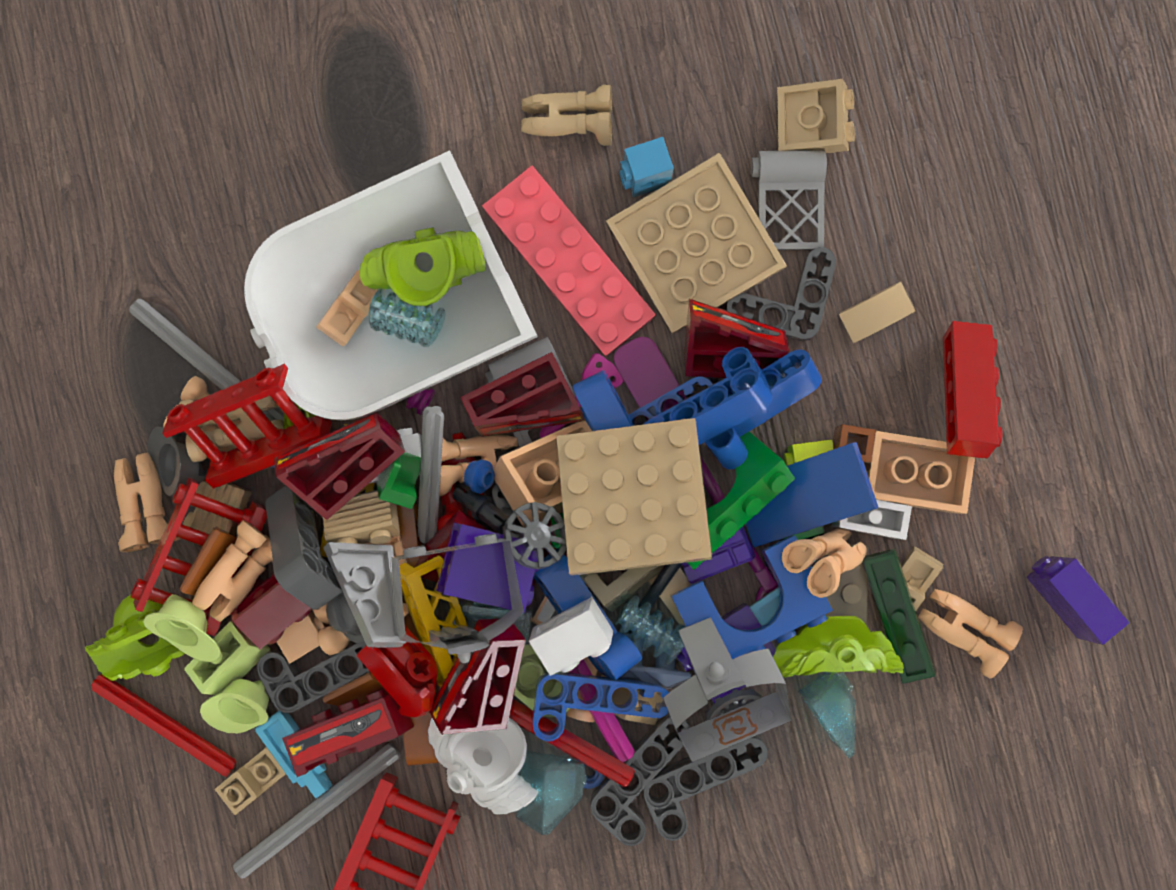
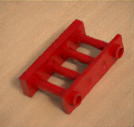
[162,363,332,489]
[130,477,267,636]
[333,772,461,890]

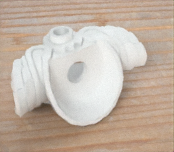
[428,718,539,814]

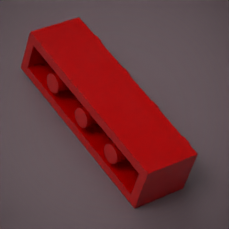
[943,321,1003,459]

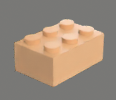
[493,421,592,527]
[864,431,975,514]

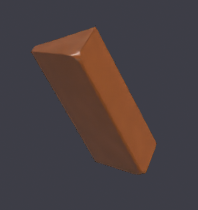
[180,526,237,596]
[322,671,387,706]

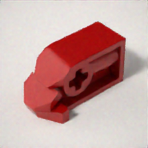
[356,625,438,718]

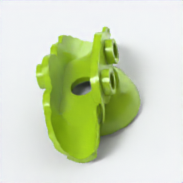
[359,227,486,306]
[84,594,193,681]
[773,616,904,678]

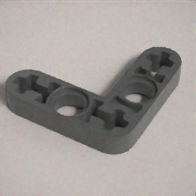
[725,247,836,341]

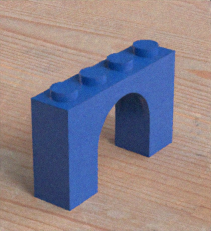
[670,536,833,659]

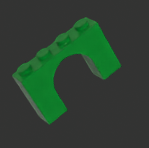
[687,431,795,570]

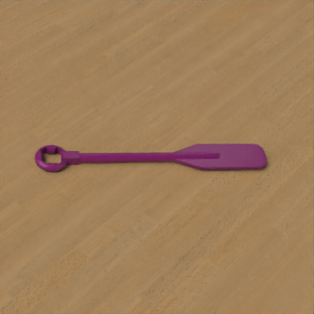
[614,337,777,601]

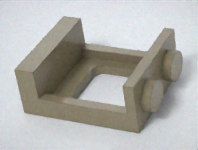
[584,565,665,612]

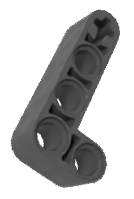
[265,485,343,610]
[257,642,369,713]
[591,712,690,846]
[643,735,768,841]

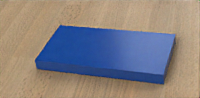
[733,442,879,548]

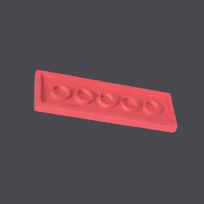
[482,165,656,358]

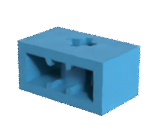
[619,137,674,198]

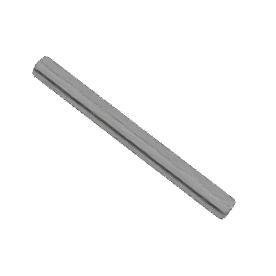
[129,299,284,426]
[233,743,400,879]

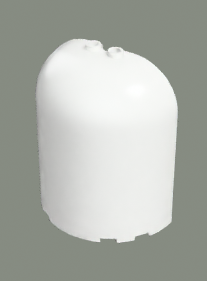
[244,151,537,420]

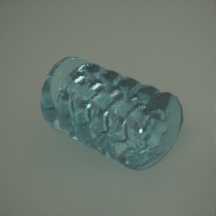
[369,289,445,347]
[613,595,685,666]

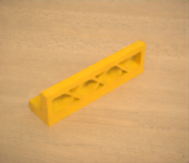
[399,556,468,687]

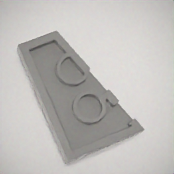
[323,542,406,647]

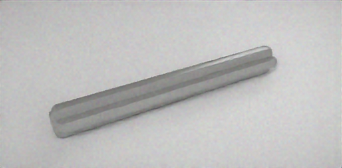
[417,406,444,543]

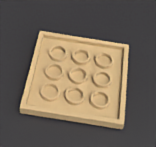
[606,153,787,334]
[556,418,712,576]

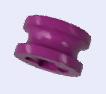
[406,388,435,416]

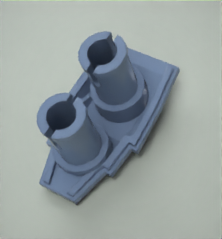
[618,634,691,690]

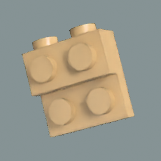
[777,79,855,153]

